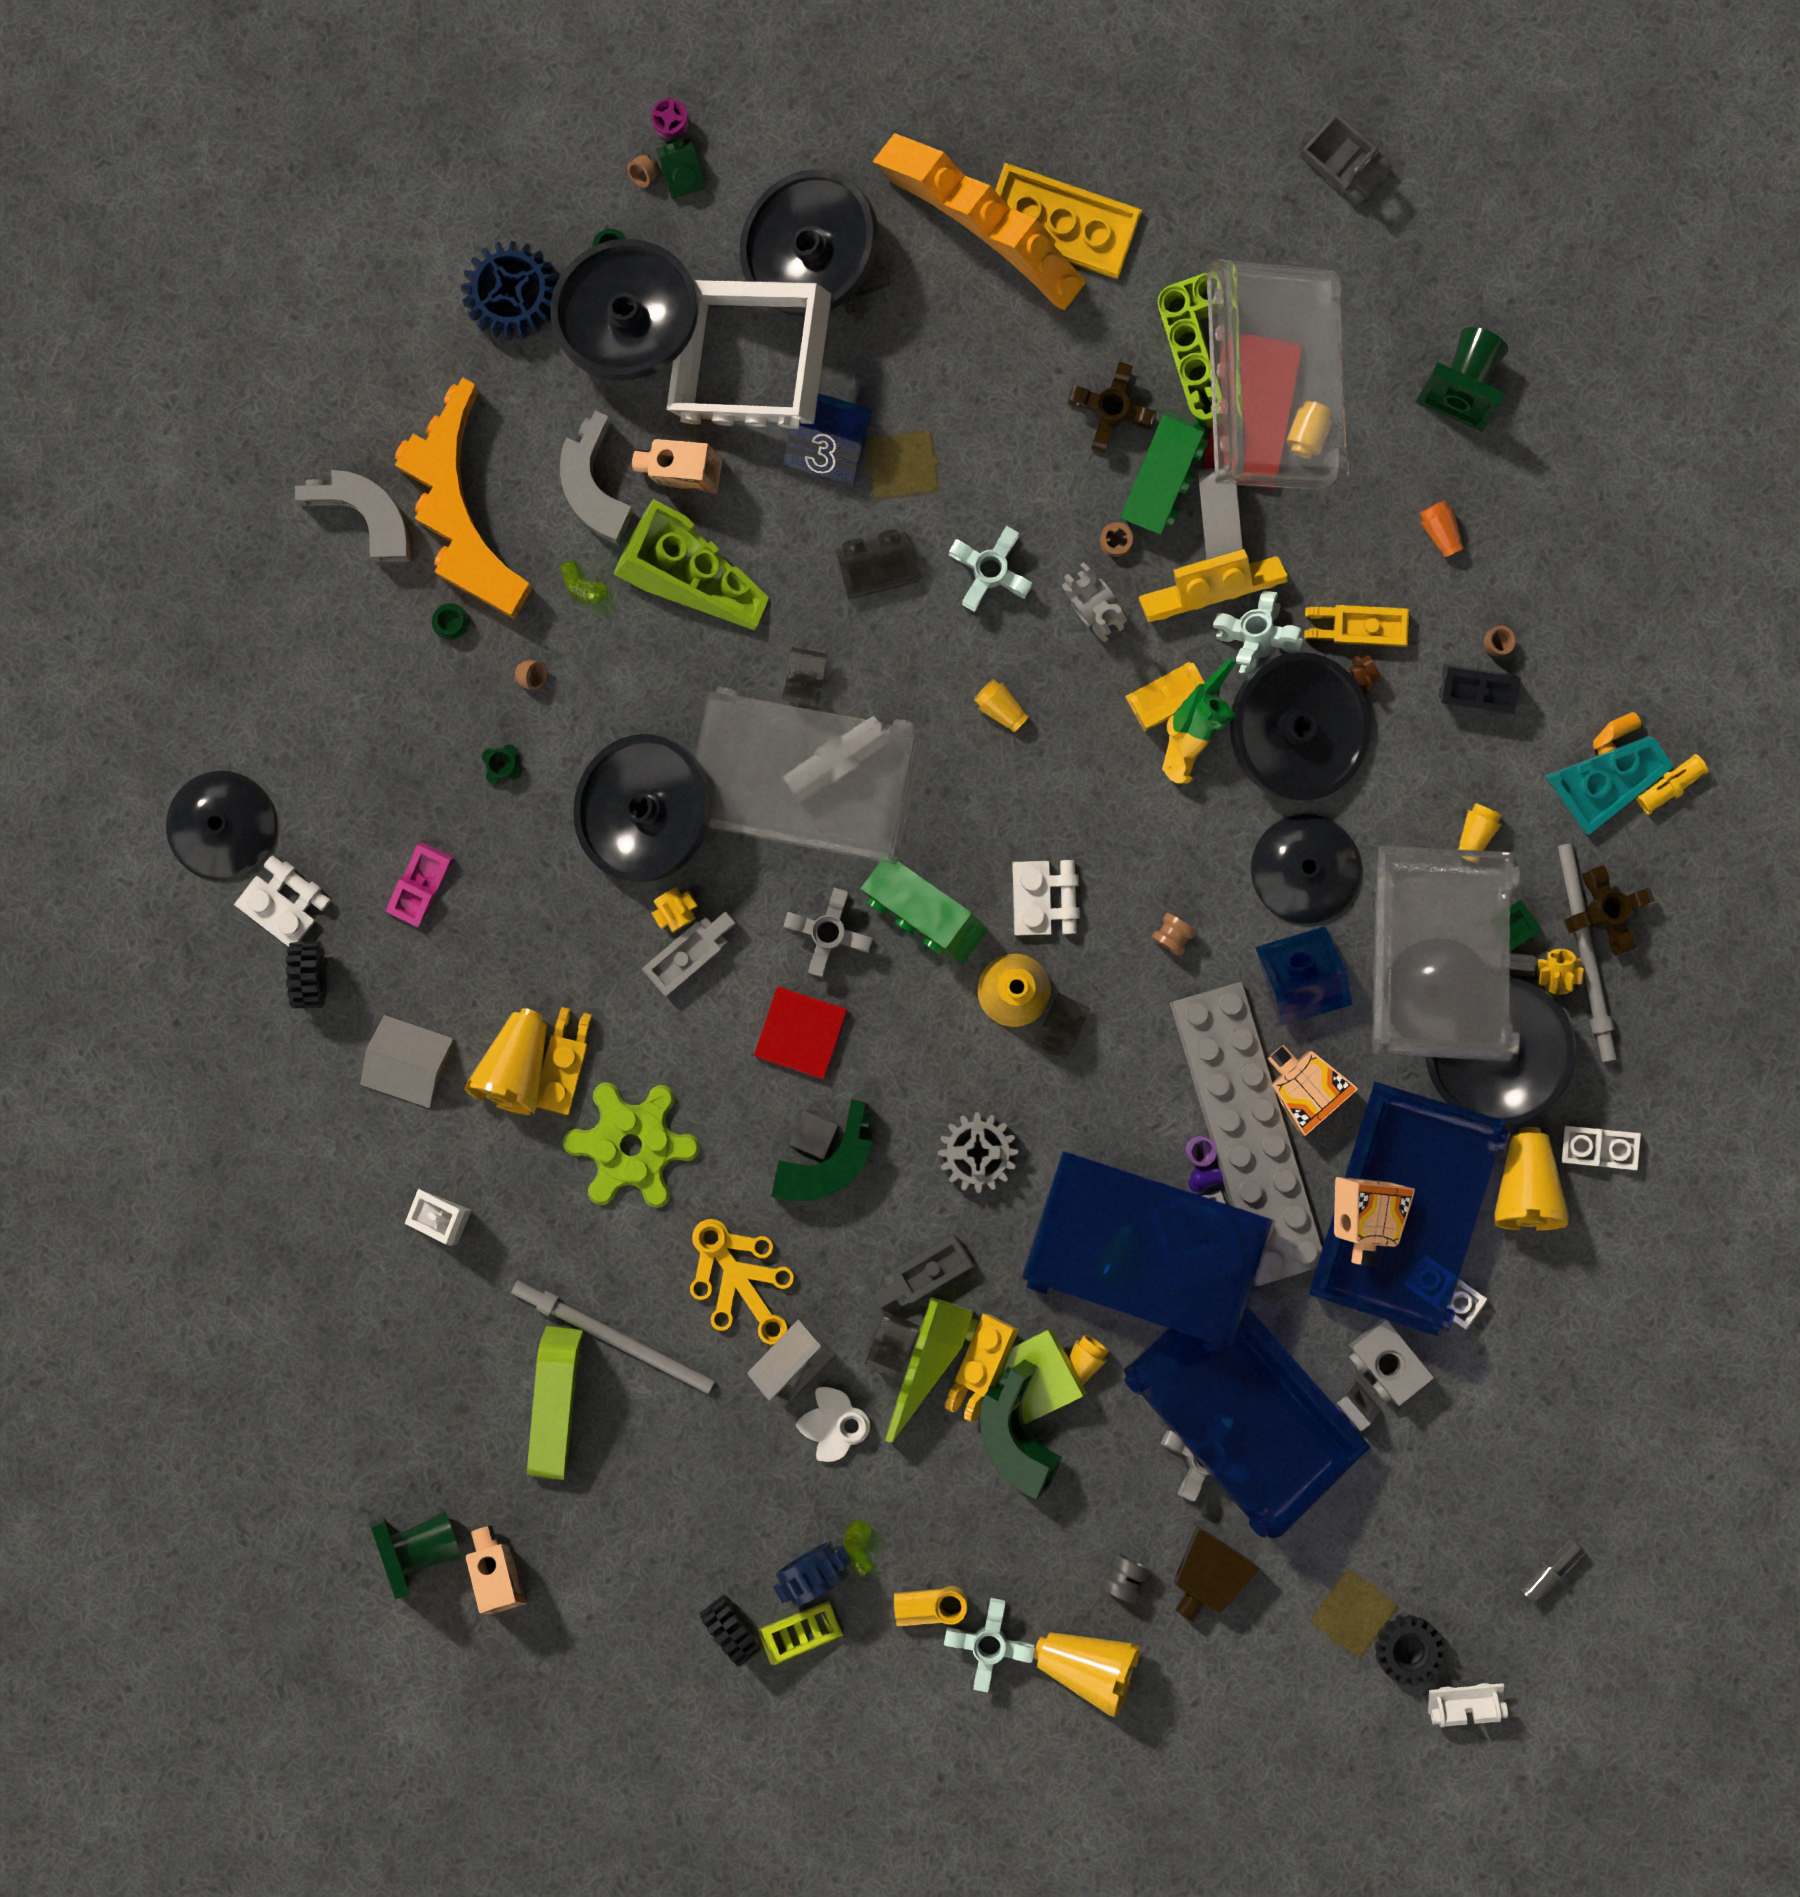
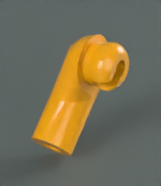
[1593,712,1641,755]

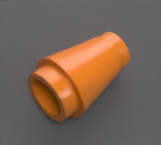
[1419,500,1464,557]

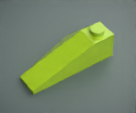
[614,499,769,630]
[885,1297,978,1443]

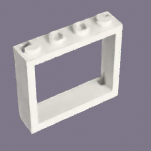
[667,280,831,429]

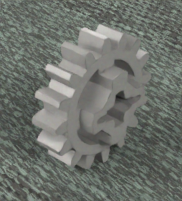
[938,1112,1018,1193]

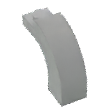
[560,410,634,545]
[295,470,411,562]

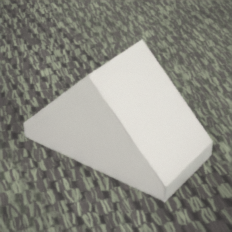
[405,1189,471,1246]

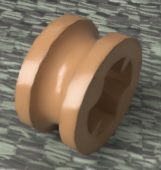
[1100,522,1133,557]

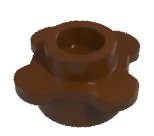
[1349,655,1381,692]

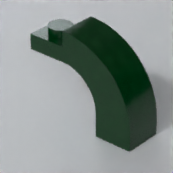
[771,1099,873,1201]
[980,1359,1062,1499]

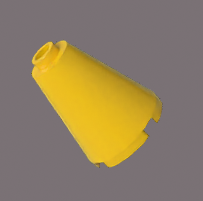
[977,953,1051,1027]
[464,1008,547,1115]
[1494,1127,1569,1231]
[1033,1632,1141,1717]

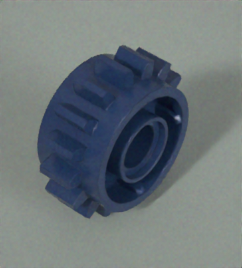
[773,1541,852,1607]

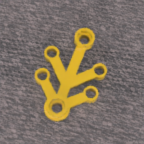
[690,1219,794,1345]

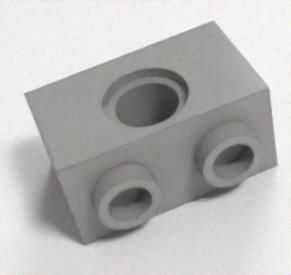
[1348,1318,1434,1406]

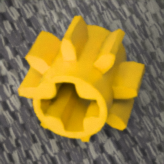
[651,887,698,933]
[1536,949,1584,995]

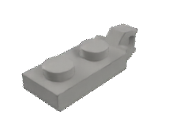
[642,911,736,997]

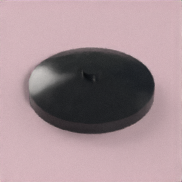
[740,170,879,317]
[550,239,698,381]
[1230,652,1371,801]
[573,734,712,882]
[1426,977,1576,1125]

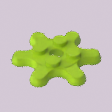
[563,1082,700,1208]

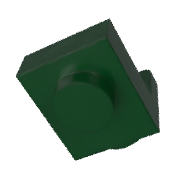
[656,137,706,199]

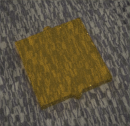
[867,431,937,498]
[1309,1568,1397,1658]

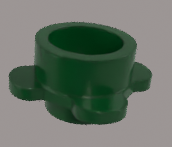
[482,744,522,784]

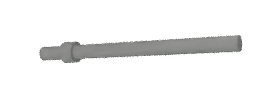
[1558,843,1617,1062]
[511,1280,715,1394]

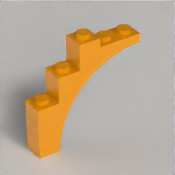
[872,133,1086,311]
[395,377,533,619]

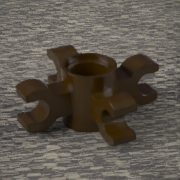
[1067,362,1157,453]
[1564,865,1655,956]

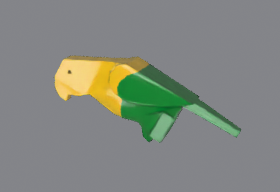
[1162,658,1237,784]

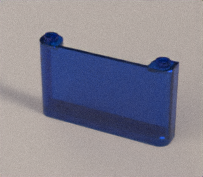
[1308,1082,1511,1336]
[1021,1151,1276,1353]
[1124,1278,1371,1538]

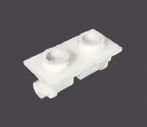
[1428,1683,1508,1727]

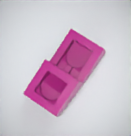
[385,842,454,927]

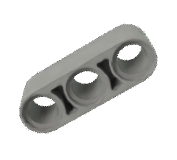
[1198,465,1243,560]

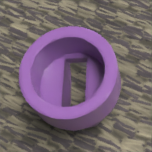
[1185,1136,1217,1166]

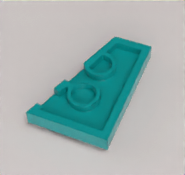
[1544,736,1674,835]

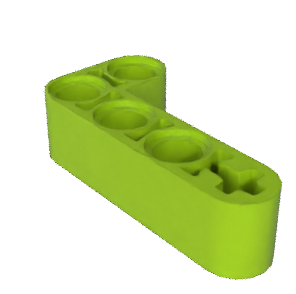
[1158,272,1230,428]
[527,1326,584,1480]

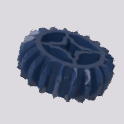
[461,241,559,341]

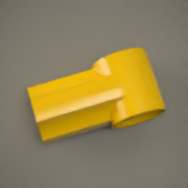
[894,1586,968,1626]

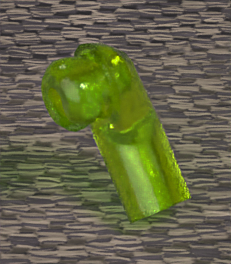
[559,560,608,605]
[842,1520,874,1577]

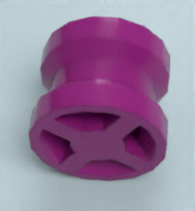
[651,98,689,140]

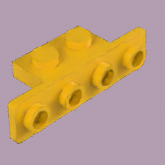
[1139,549,1288,622]

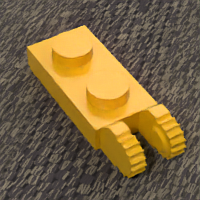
[1304,605,1409,647]
[537,1007,592,1115]
[945,1314,1019,1423]

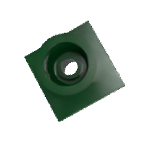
[1416,327,1509,432]
[369,1510,462,1599]

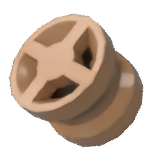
[1151,913,1197,957]

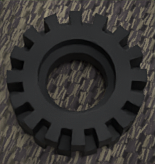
[286,941,327,1009]
[699,1594,764,1667]
[1374,1614,1445,1686]

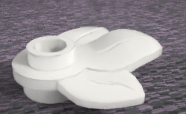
[796,1387,870,1462]

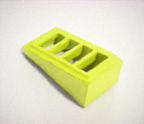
[758,1601,843,1665]

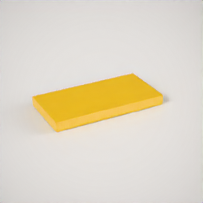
[995,163,1142,280]

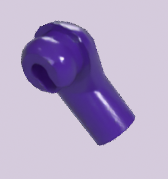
[1188,1162,1225,1194]

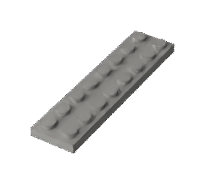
[1170,981,1327,1286]

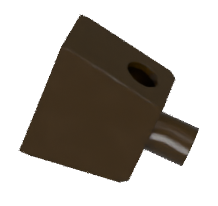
[1173,1526,1260,1622]

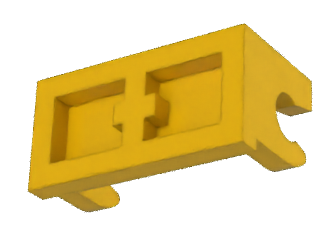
[1125,661,1205,732]

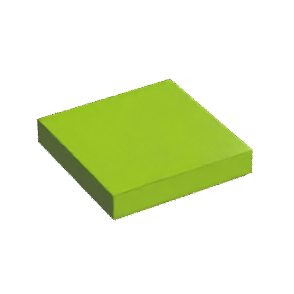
[998,1327,1086,1425]

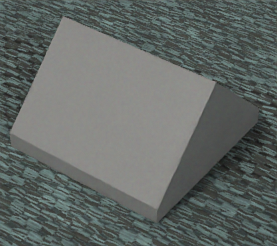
[360,1015,454,1108]
[747,1319,836,1407]

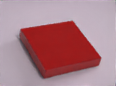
[754,986,847,1079]

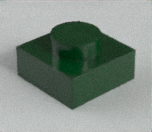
[1488,900,1542,951]

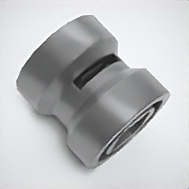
[1102,1554,1151,1604]

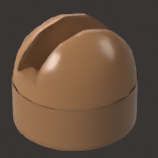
[627,154,659,188]
[1483,626,1516,657]
[515,660,547,691]

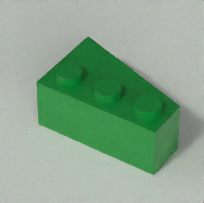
[1120,409,1208,535]
[860,853,988,965]

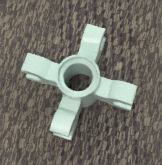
[949,526,1032,612]
[1213,590,1304,676]
[944,1598,1035,1693]

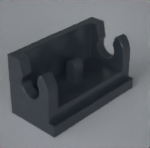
[1439,664,1521,714]

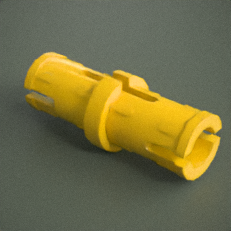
[1635,754,1709,815]

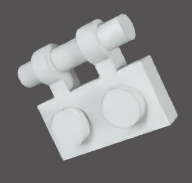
[234,855,331,947]
[1012,860,1080,936]

